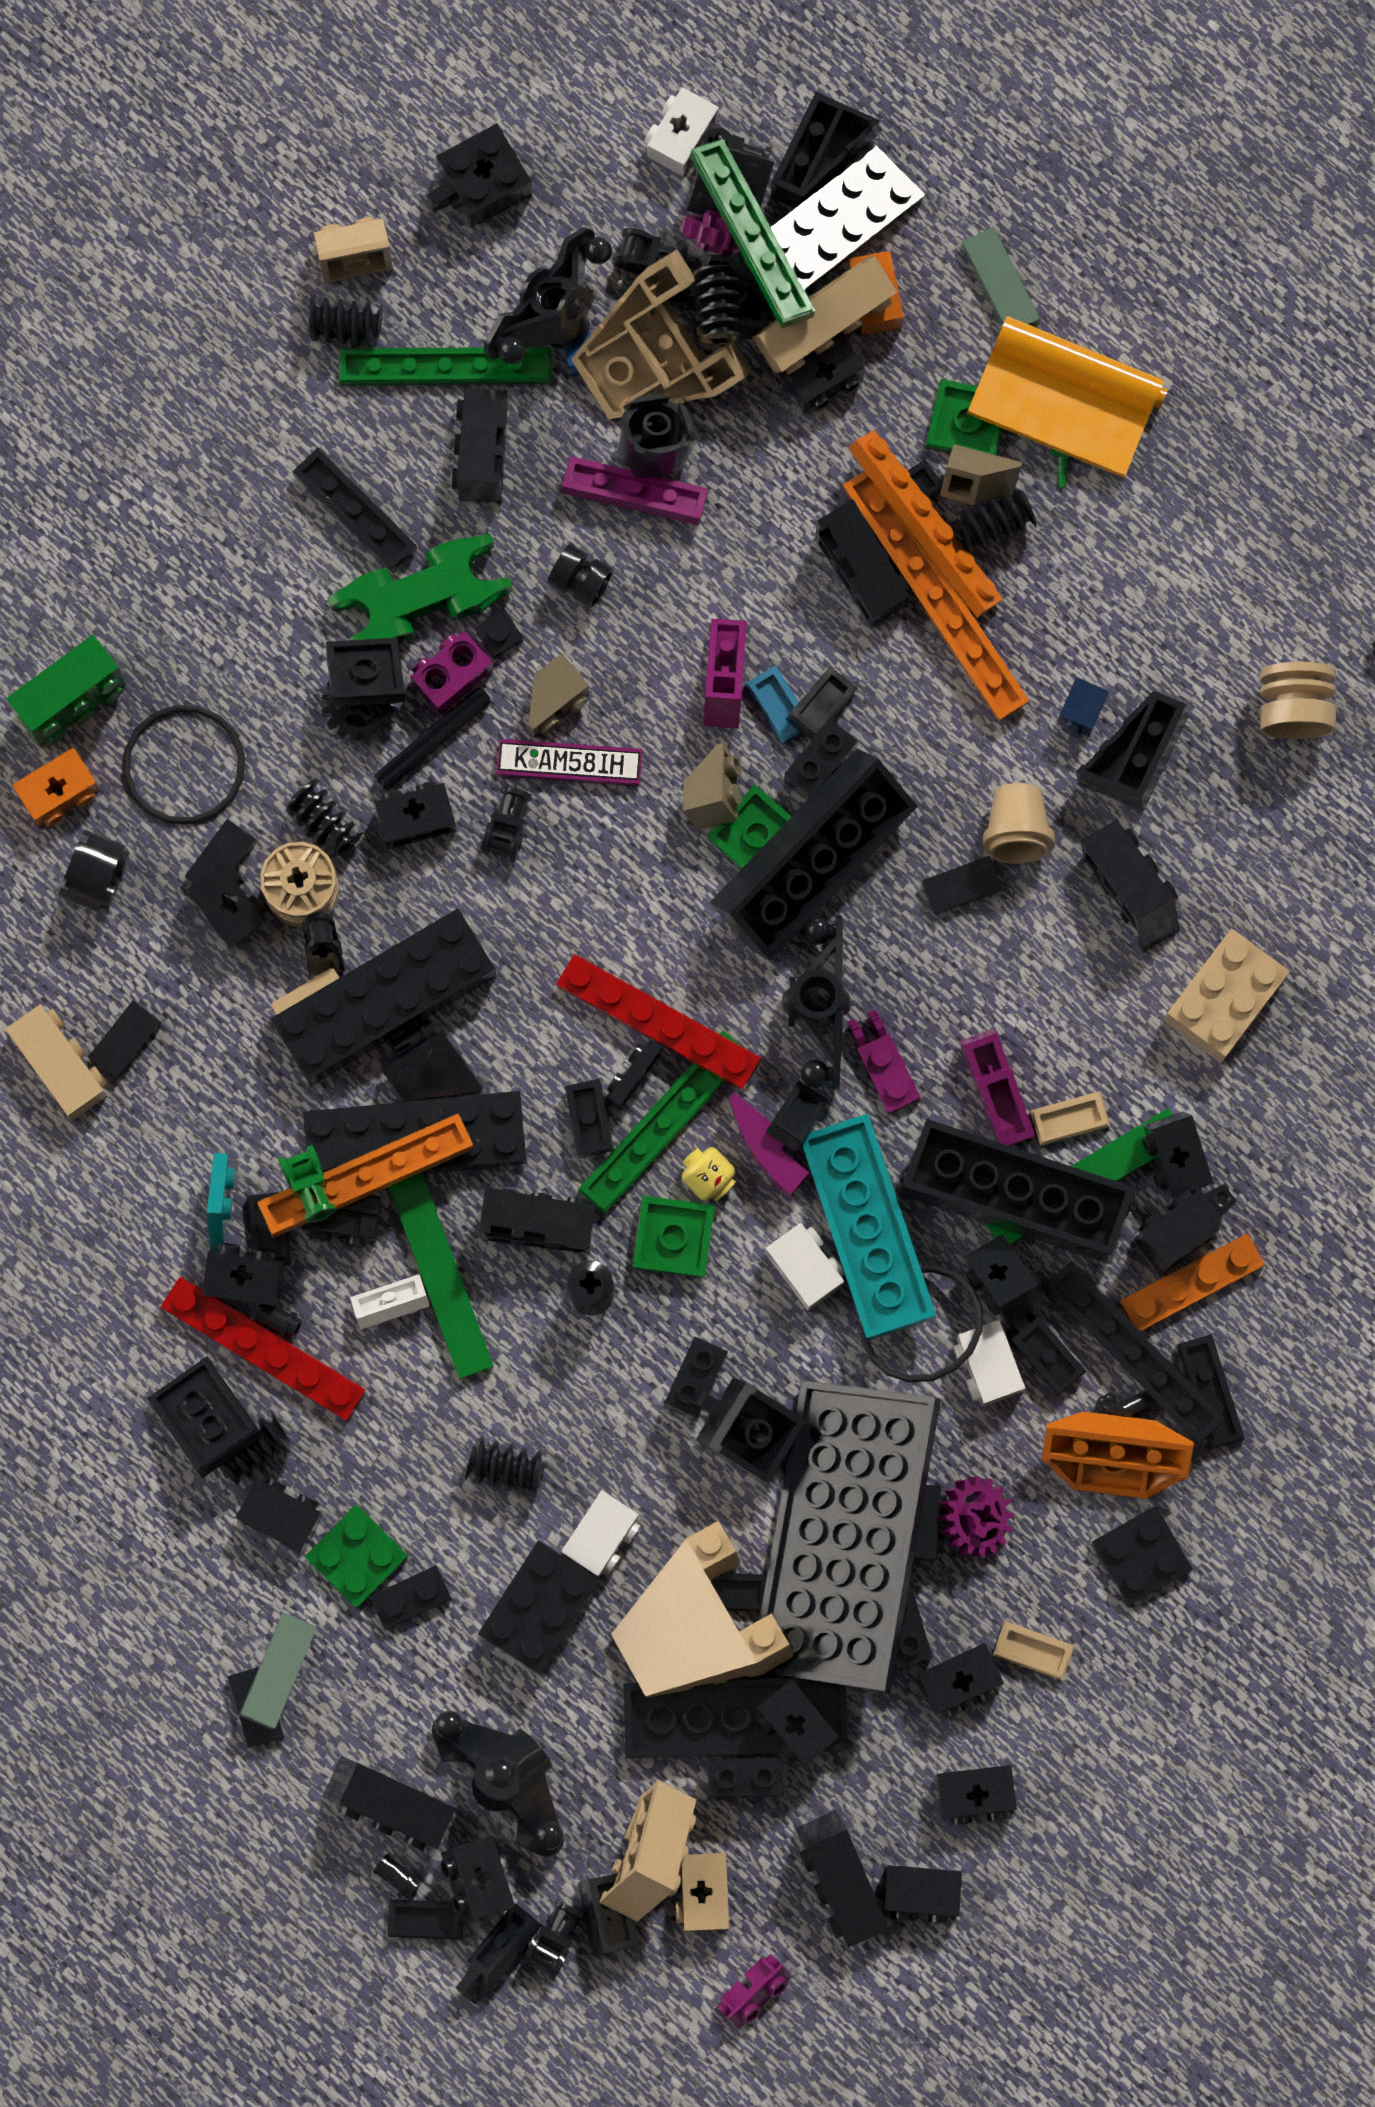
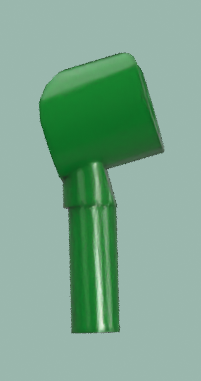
[1049,448,1069,488]

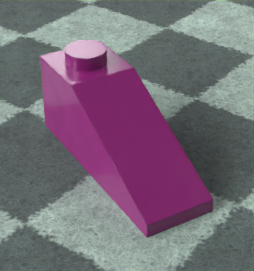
[703,618,747,729]

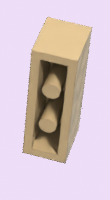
[5,1004,107,1121]

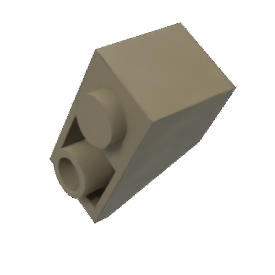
[940,444,1022,505]
[529,653,589,737]
[683,743,742,830]

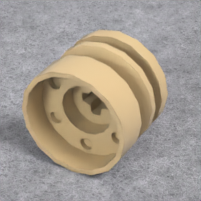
[1260,661,1336,739]
[260,842,340,928]

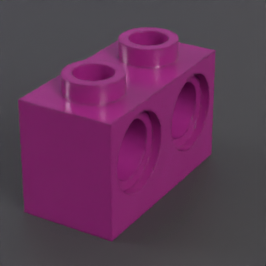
[410,631,494,716]

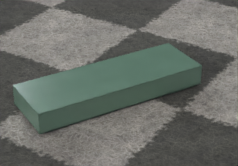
[962,227,1040,326]
[239,1612,317,1730]

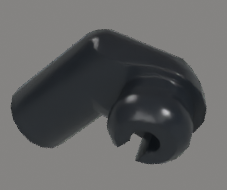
[1096,1390,1154,1417]

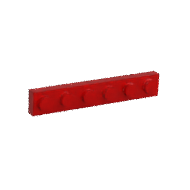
[556,954,762,1091]
[160,1276,366,1422]

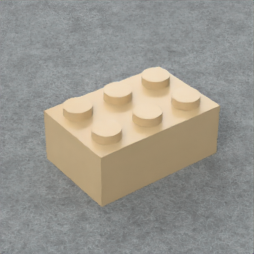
[1163,928,1290,1063]

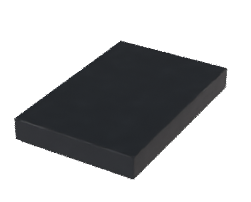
[147,1356,263,1479]

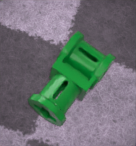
[278,1145,337,1223]

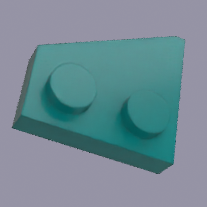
[207,1153,236,1250]

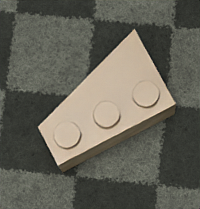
[599,1780,697,1922]

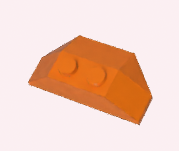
[1042,1411,1194,1499]

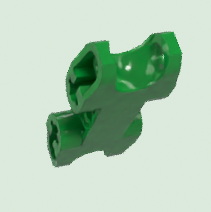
[327,534,513,644]

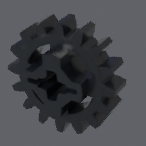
[321,681,399,745]

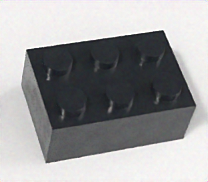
[478,1540,601,1676]

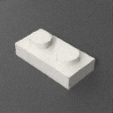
[350,1274,430,1330]

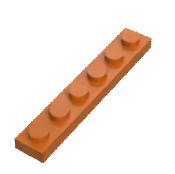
[848,430,1003,618]
[257,1114,474,1238]

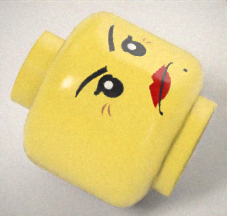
[682,1147,736,1201]

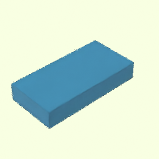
[745,665,802,745]

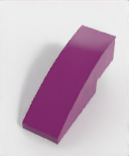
[959,1029,1035,1146]
[729,1092,809,1200]

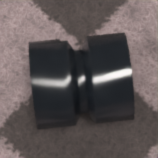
[547,544,614,608]

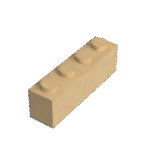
[751,256,897,374]

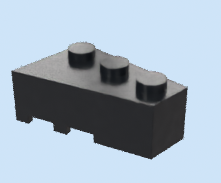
[770,92,880,208]
[452,388,508,503]
[815,499,911,627]
[1076,691,1188,812]
[1080,819,1180,952]
[479,1187,595,1254]
[322,1756,456,1851]
[795,1810,889,1948]

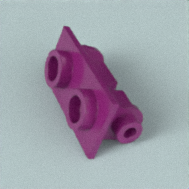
[717,1954,792,2029]

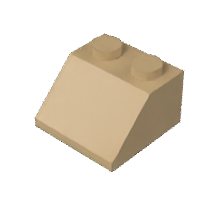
[314,217,393,283]

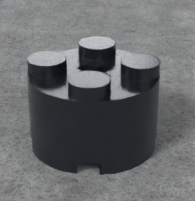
[619,394,693,478]
[58,830,130,913]

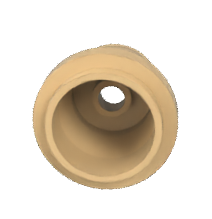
[983,783,1055,864]

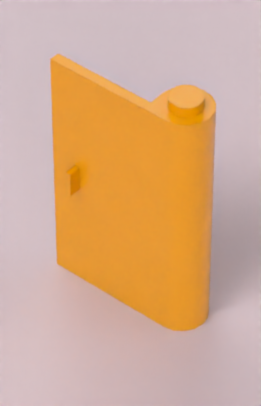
[967,316,1168,478]

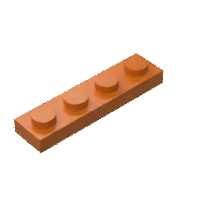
[1119,1233,1265,1331]

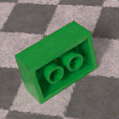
[6,634,126,748]

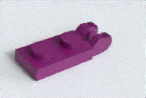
[847,1009,921,1115]

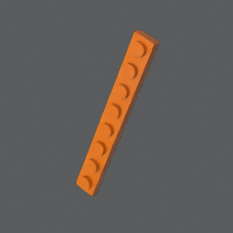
[843,471,1030,722]

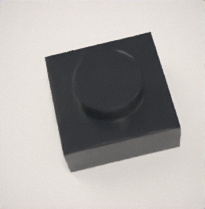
[474,609,524,660]

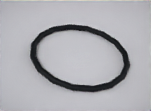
[123,705,245,824]
[861,1265,983,1383]

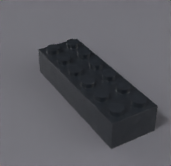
[709,748,918,961]
[270,908,497,1087]
[903,1119,1135,1265]

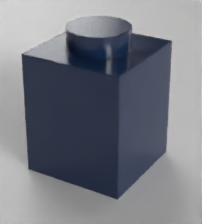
[1057,677,1109,738]

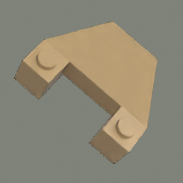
[571,249,752,420]
[611,1521,794,1698]

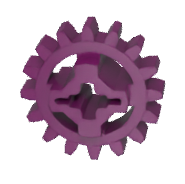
[680,210,740,256]
[937,1476,1014,1557]

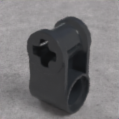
[302,913,345,977]

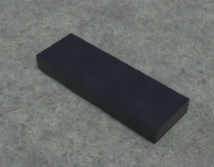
[1176,1334,1245,1450]

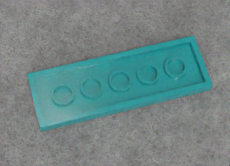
[802,1113,937,1341]

